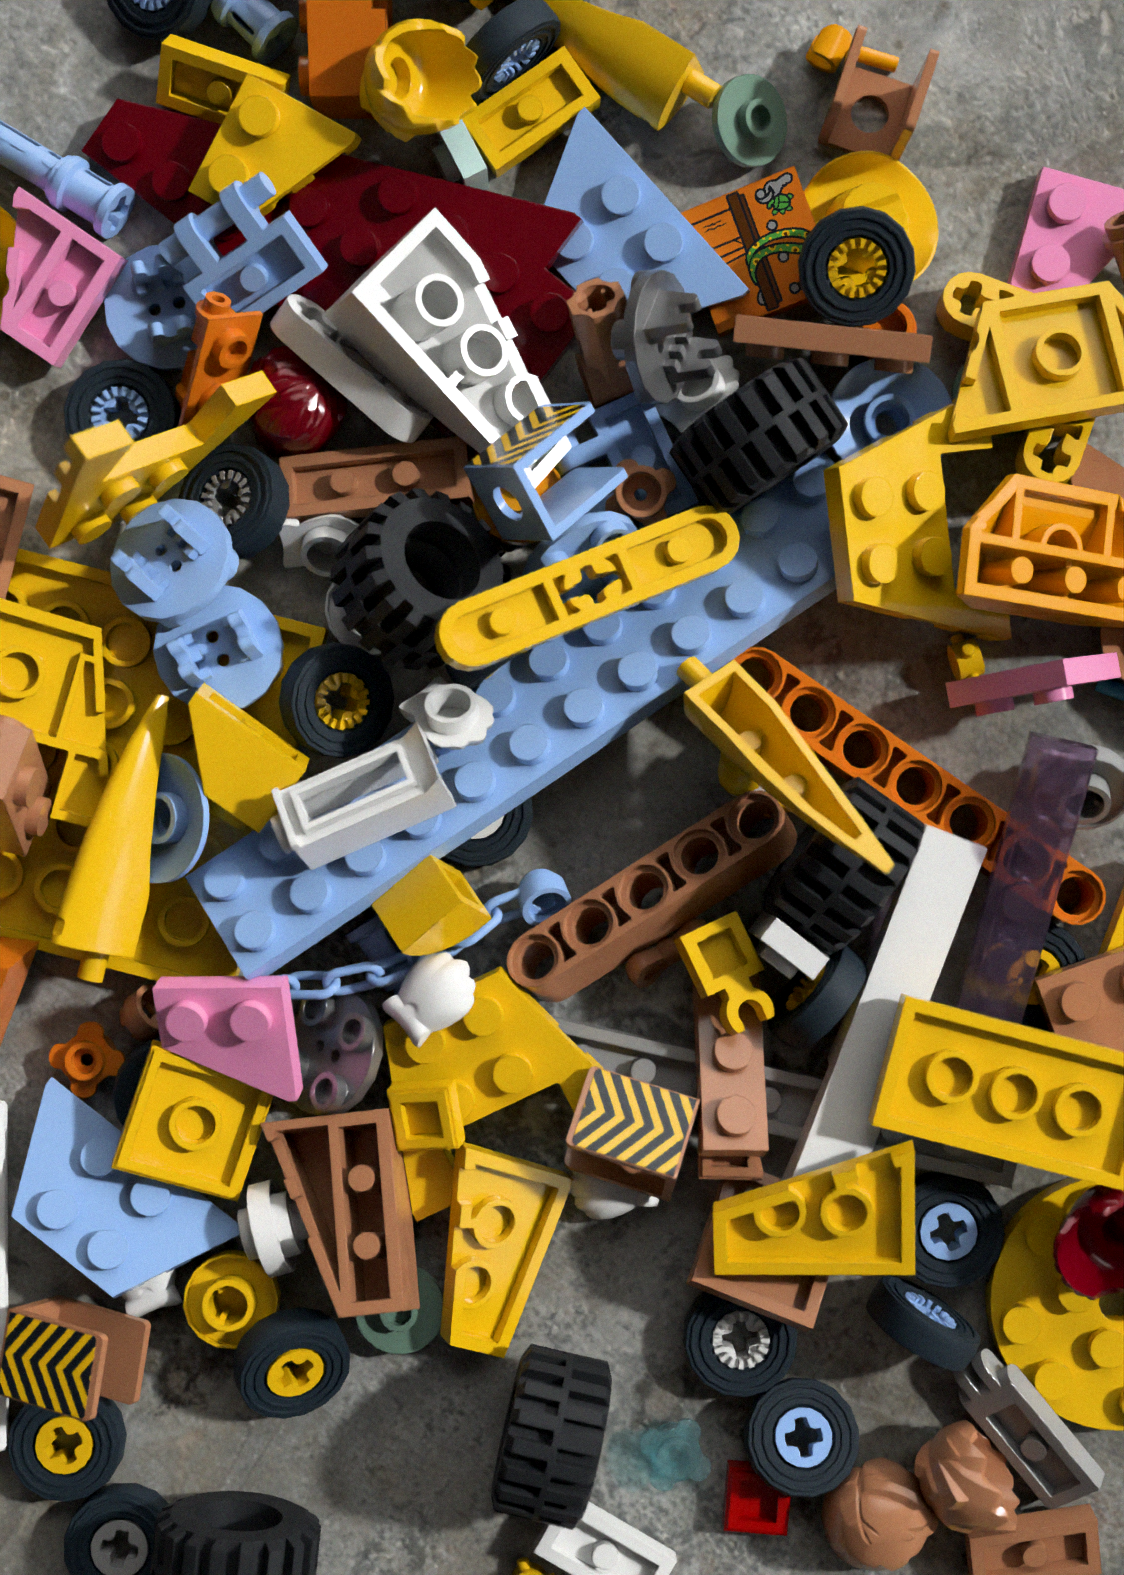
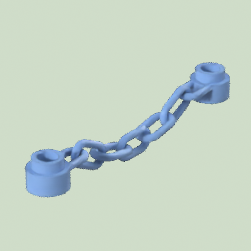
[277,869,572,1000]

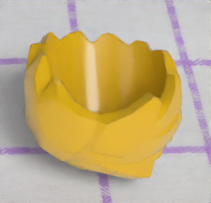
[359,19,482,142]

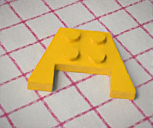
[35,371,277,548]
[823,398,1012,641]
[0,598,108,827]
[383,966,604,1221]

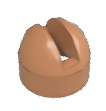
[119,984,160,1041]

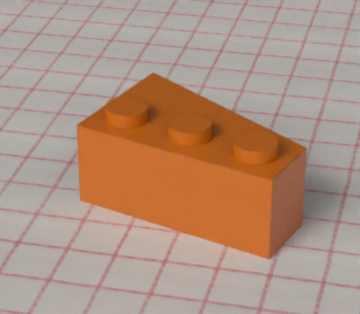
[298,0,393,119]

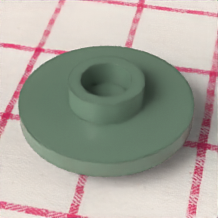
[712,74,787,168]
[356,1266,443,1354]

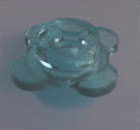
[640,1418,711,1491]

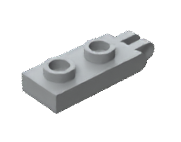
[952,1348,1105,1510]

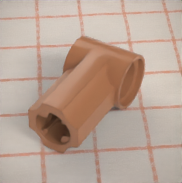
[566,278,634,409]

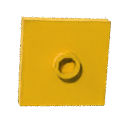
[111,1040,274,1202]

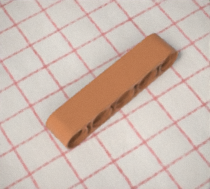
[507,791,797,1003]

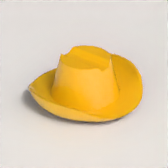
[804,151,938,285]

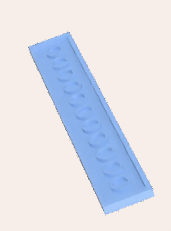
[185,452,836,980]

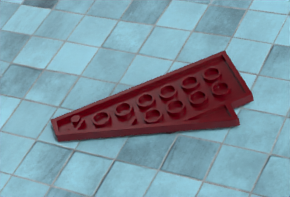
[81,98,584,458]

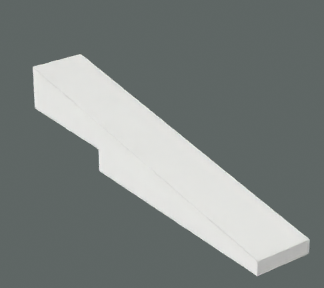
[781,823,987,1181]

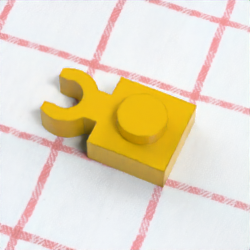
[673,911,775,1036]

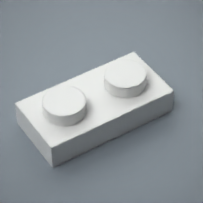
[748,911,829,980]
[534,1502,677,1575]

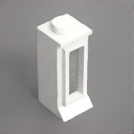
[270,721,457,870]

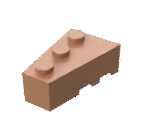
[260,1108,420,1318]

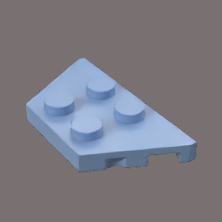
[544,107,750,315]
[11,1077,240,1298]

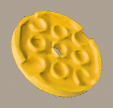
[985,1177,1124,1431]

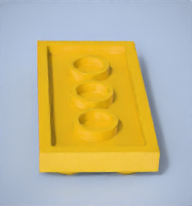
[867,993,1124,1191]

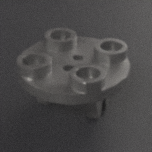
[611,269,722,404]
[293,988,386,1116]

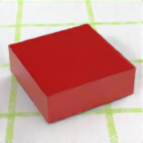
[722,1459,791,1536]

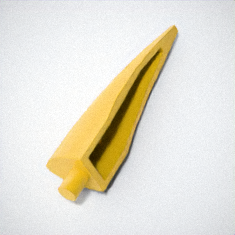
[513,0,722,131]
[677,656,894,874]
[50,694,169,983]

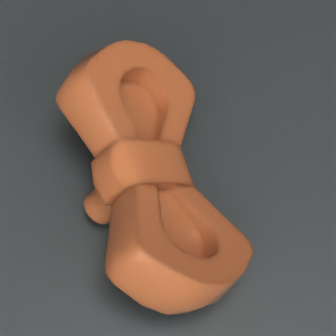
[625,919,708,988]

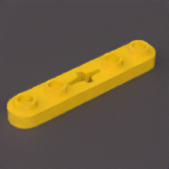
[434,505,740,672]

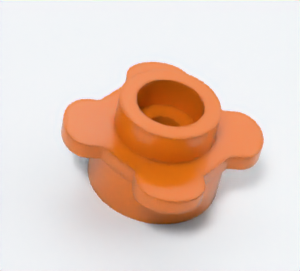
[49,1021,126,1098]

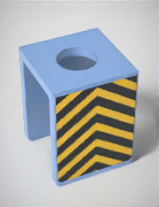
[463,402,628,541]

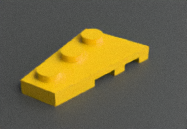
[713,1140,915,1275]
[440,1142,574,1358]

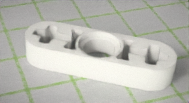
[270,294,434,443]

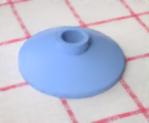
[831,358,952,461]
[150,753,209,883]

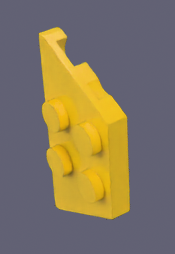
[947,281,1124,443]

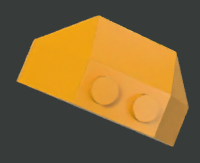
[956,474,1124,628]

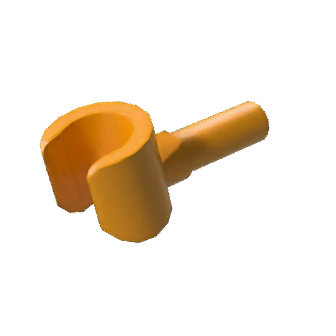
[805,24,899,73]

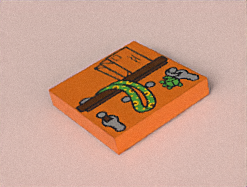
[681,166,816,337]

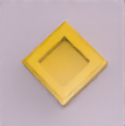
[386,1078,465,1151]

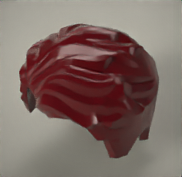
[247,346,347,457]
[1053,1185,1124,1301]

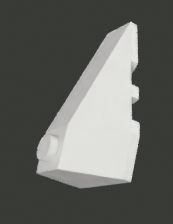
[324,208,572,488]

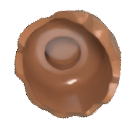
[914,1420,1020,1534]
[821,1457,939,1572]

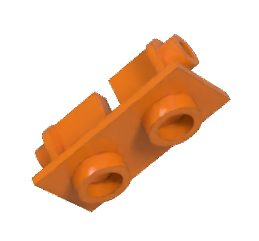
[175,291,263,427]

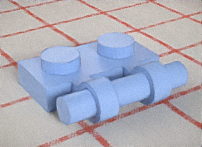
[158,172,328,313]
[555,392,699,530]

